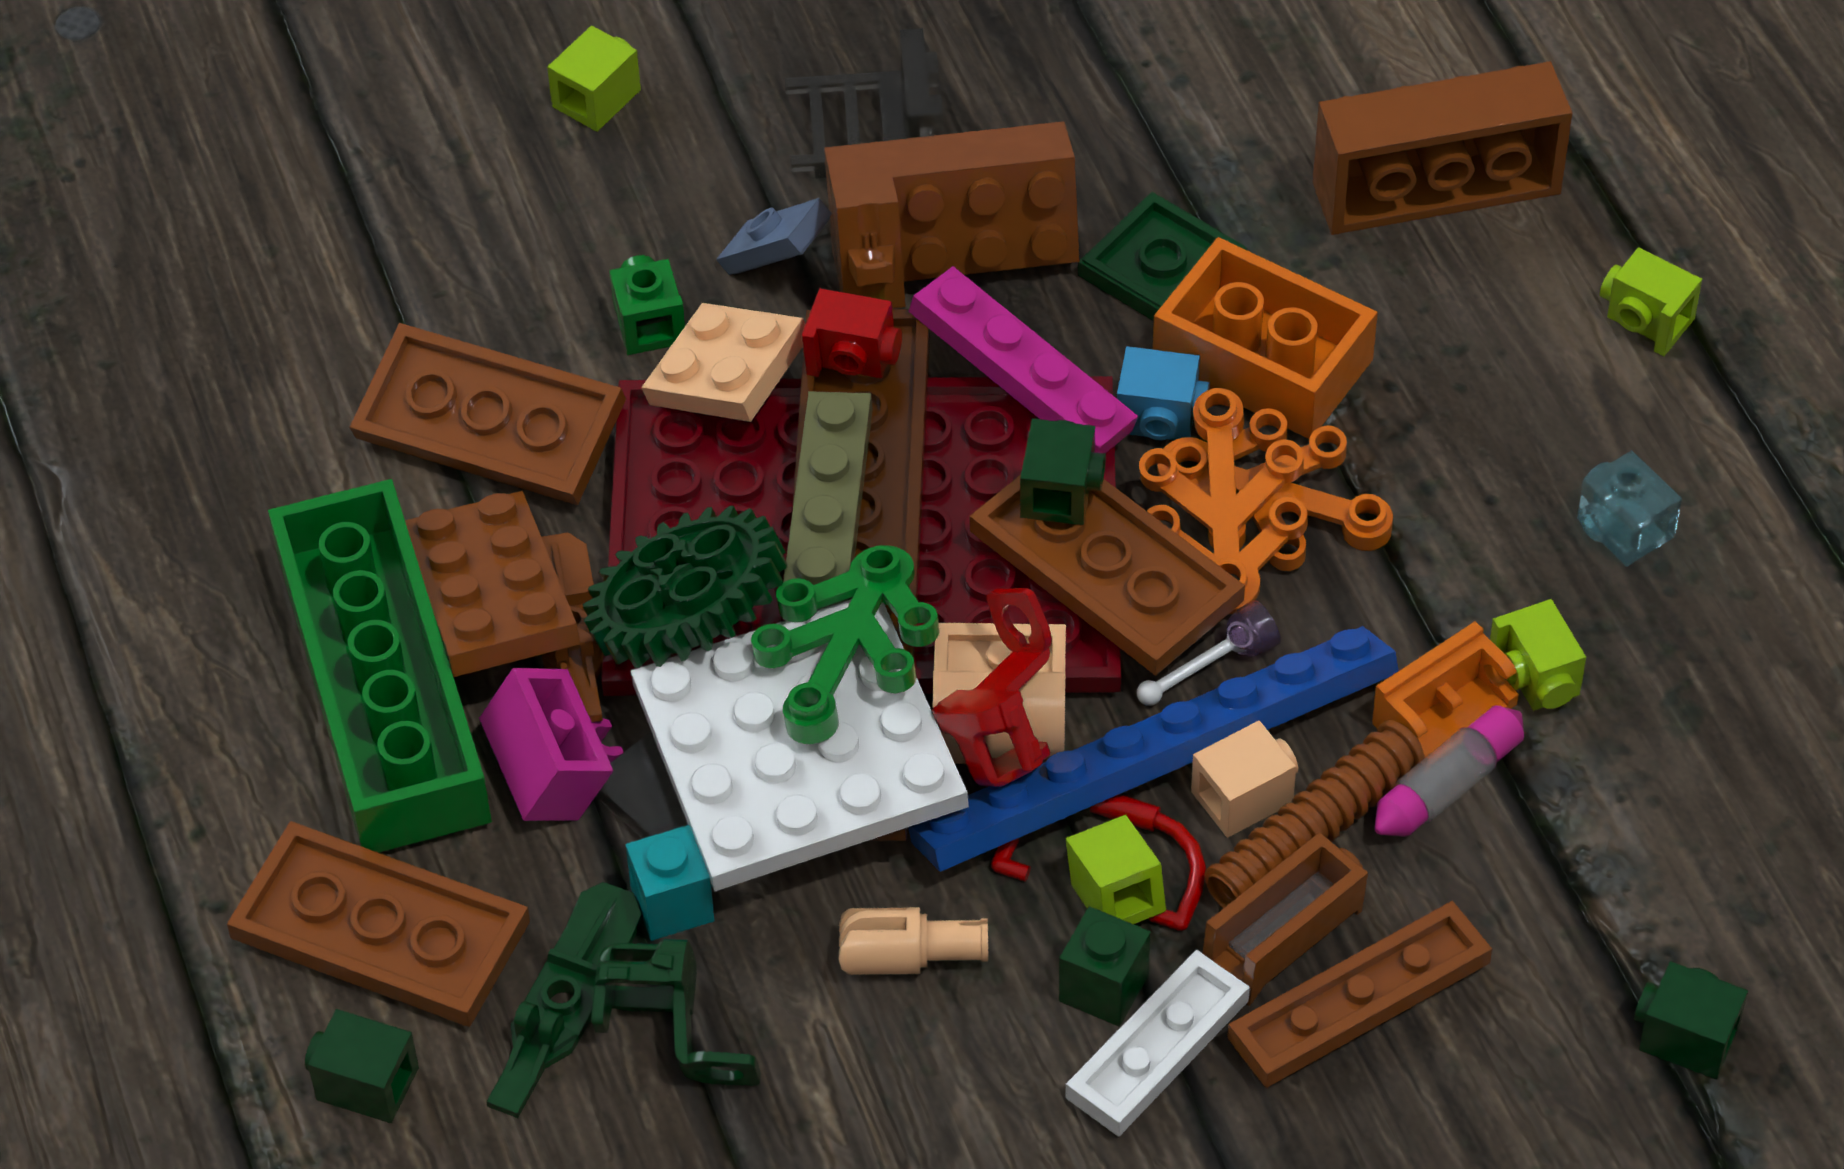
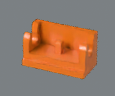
[1372,621,1519,770]

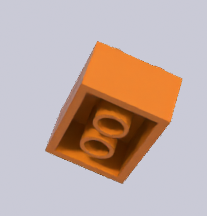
[1153,237,1378,439]

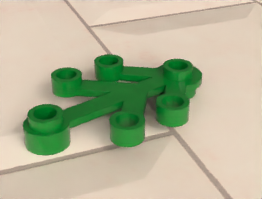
[751,545,940,744]

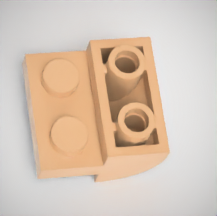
[933,623,1066,764]

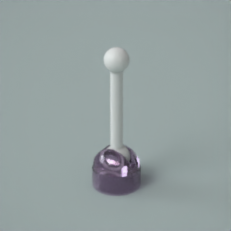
[1137,600,1281,706]

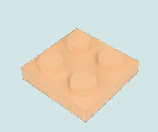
[641,303,806,422]

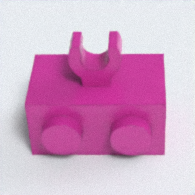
[479,668,624,821]

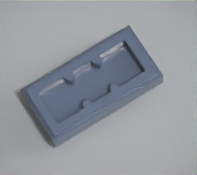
[716,198,832,275]

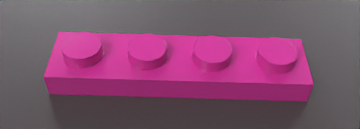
[908,266,1138,453]

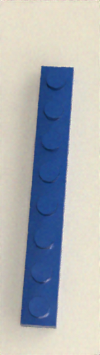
[908,626,1399,872]

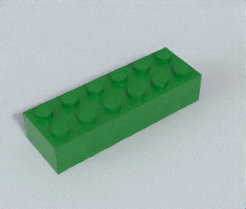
[268,479,492,853]

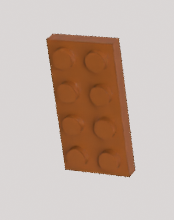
[349,323,626,505]
[970,475,1245,676]
[405,491,580,677]
[227,821,530,1027]

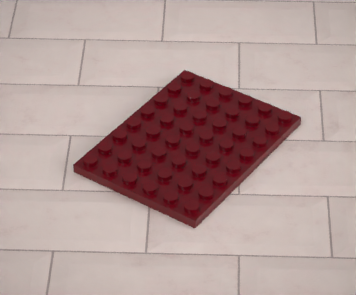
[601,376,1121,696]

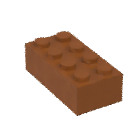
[1312,61,1572,235]

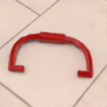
[991,794,1206,931]

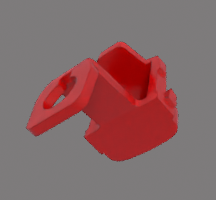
[932,588,1052,786]

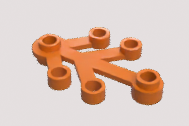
[1139,388,1308,614]
[1157,408,1393,571]

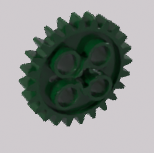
[583,506,787,668]

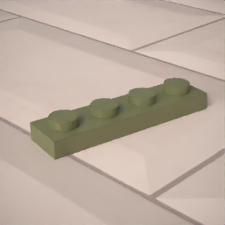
[783,391,873,610]

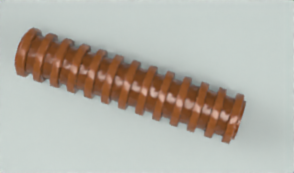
[1205,720,1425,908]

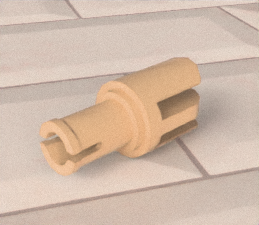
[839,907,988,975]

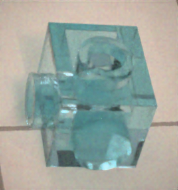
[1577,450,1682,567]

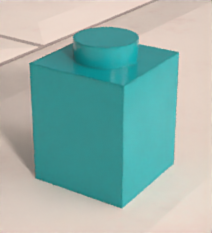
[625,825,715,941]

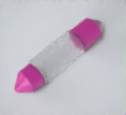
[1375,705,1524,837]

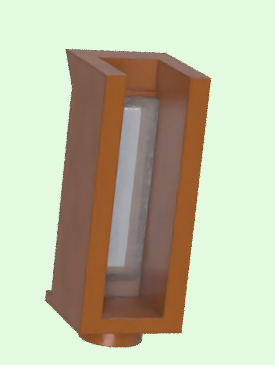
[1202,832,1368,1007]

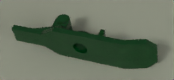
[486,882,643,1118]

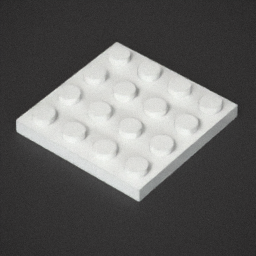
[631,599,969,891]

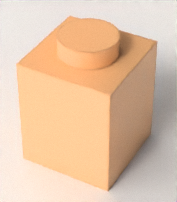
[1191,720,1298,838]

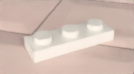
[1066,950,1250,1137]

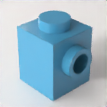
[1117,346,1210,440]

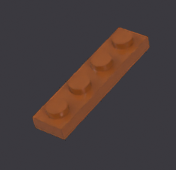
[1227,900,1492,1088]

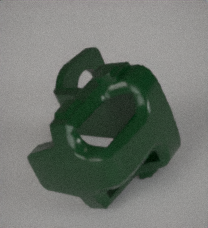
[591,939,761,1086]

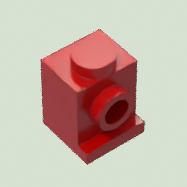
[802,288,902,379]

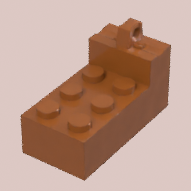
[824,121,1079,308]

